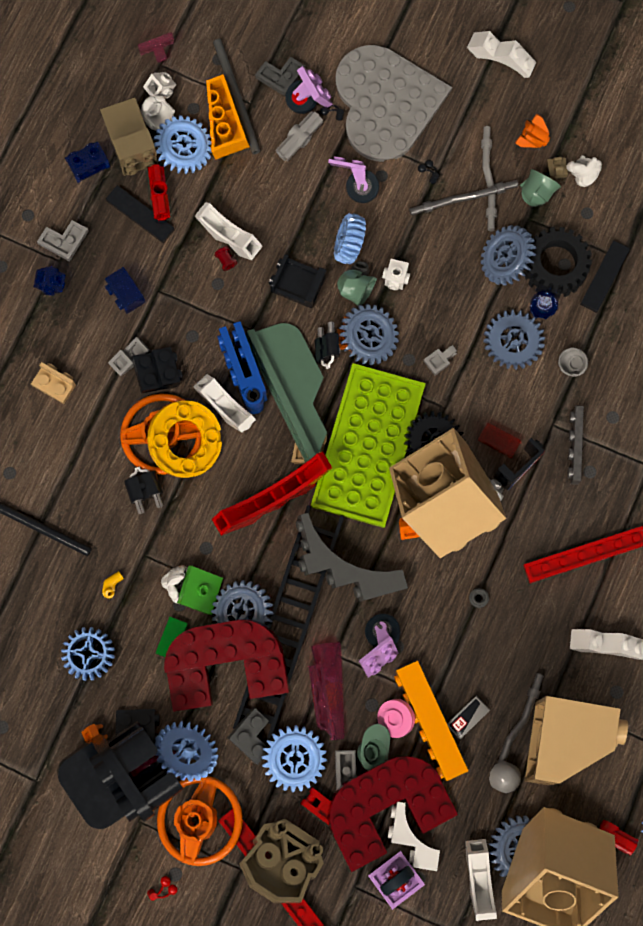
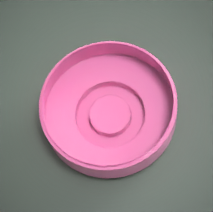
[377,699,415,738]

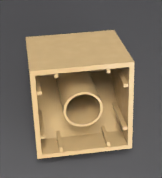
[389,428,506,558]
[524,696,628,785]
[502,807,618,926]

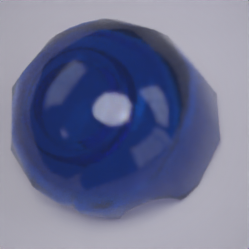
[530,291,558,319]

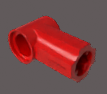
[599,820,639,856]

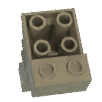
[100,98,158,176]

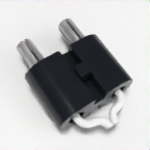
[314,322,340,369]
[124,467,163,514]

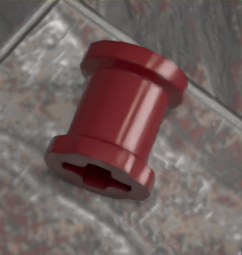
[214,246,237,271]

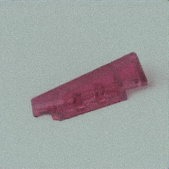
[308,642,344,741]

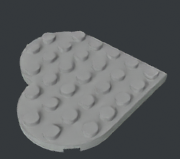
[336,45,452,162]

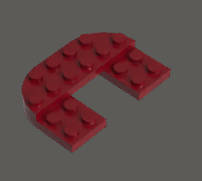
[164,619,290,712]
[328,756,458,872]

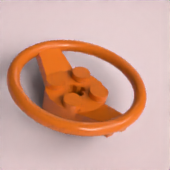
[120,393,202,475]
[157,776,243,866]

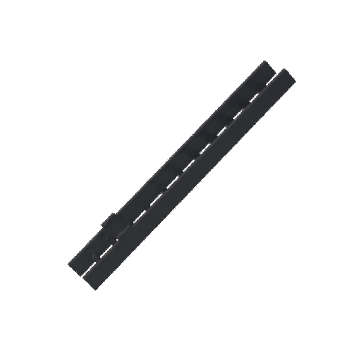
[233,505,344,741]

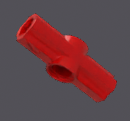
[148,164,170,221]

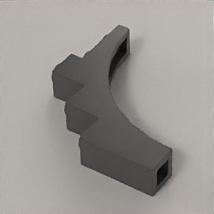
[296,513,408,602]

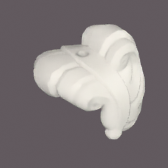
[141,95,175,131]
[566,155,602,187]
[161,565,188,604]

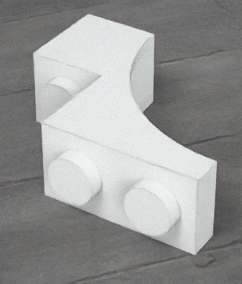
[467,31,536,78]
[195,202,262,260]
[193,374,256,433]
[570,629,643,660]
[388,802,440,871]
[465,839,497,921]

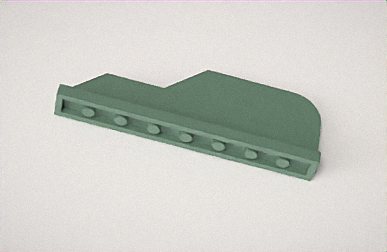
[246,323,327,463]

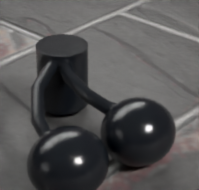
[320,105,344,121]
[418,160,439,184]

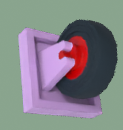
[285,66,333,114]
[368,851,425,910]

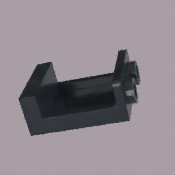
[269,254,327,309]

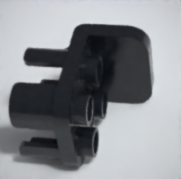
[57,721,184,829]

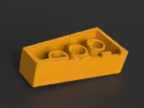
[206,74,250,160]

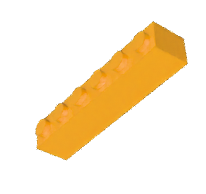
[394,661,468,782]

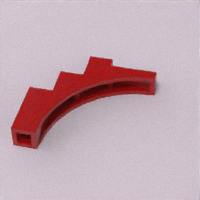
[212,451,332,536]

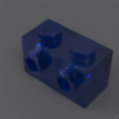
[65,141,110,183]
[104,267,146,314]

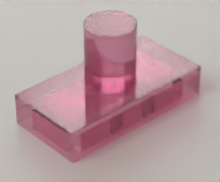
[138,32,174,62]

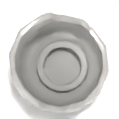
[558,347,589,377]
[489,761,521,793]

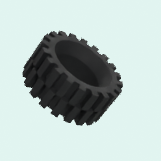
[523,227,592,298]

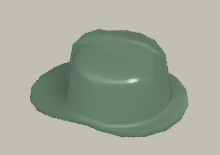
[357,724,390,771]

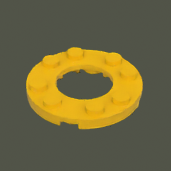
[147,401,222,478]

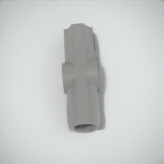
[276,111,323,162]

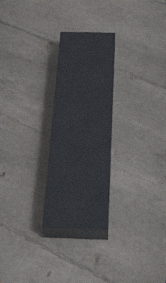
[106,185,175,244]
[580,240,630,313]

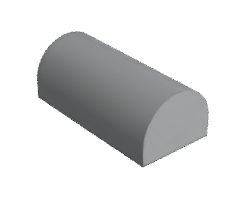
[335,750,356,791]

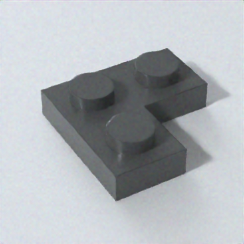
[255,57,306,96]
[227,708,269,765]

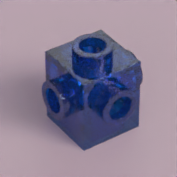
[33,267,66,296]

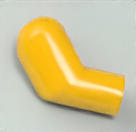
[102,571,124,599]

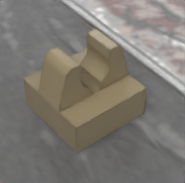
[546,157,568,179]

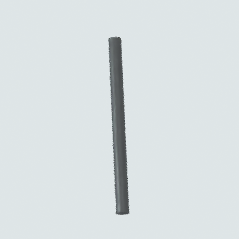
[213,39,261,154]

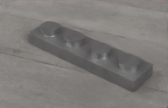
[567,406,584,485]

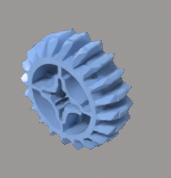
[334,213,366,264]
[61,627,115,681]

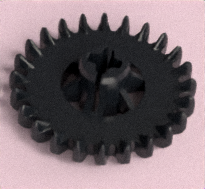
[404,411,465,454]

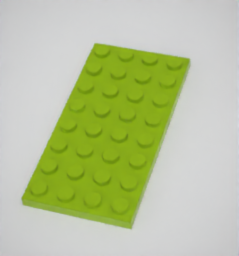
[311,363,426,528]

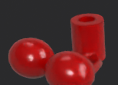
[147,876,177,901]

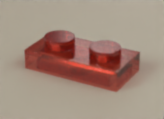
[478,422,521,458]

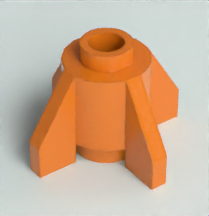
[515,114,550,148]

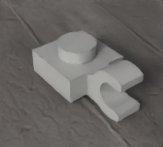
[423,345,457,376]

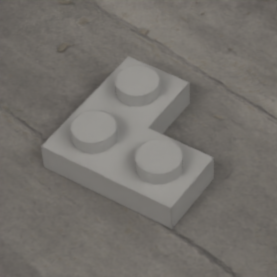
[37,220,89,262]

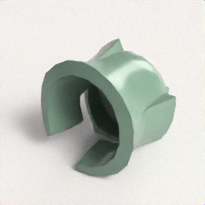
[519,169,561,207]
[337,270,377,306]

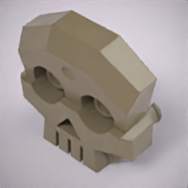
[239,819,324,903]

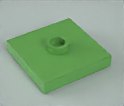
[177,566,223,615]

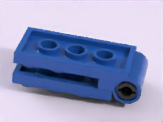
[217,321,267,414]

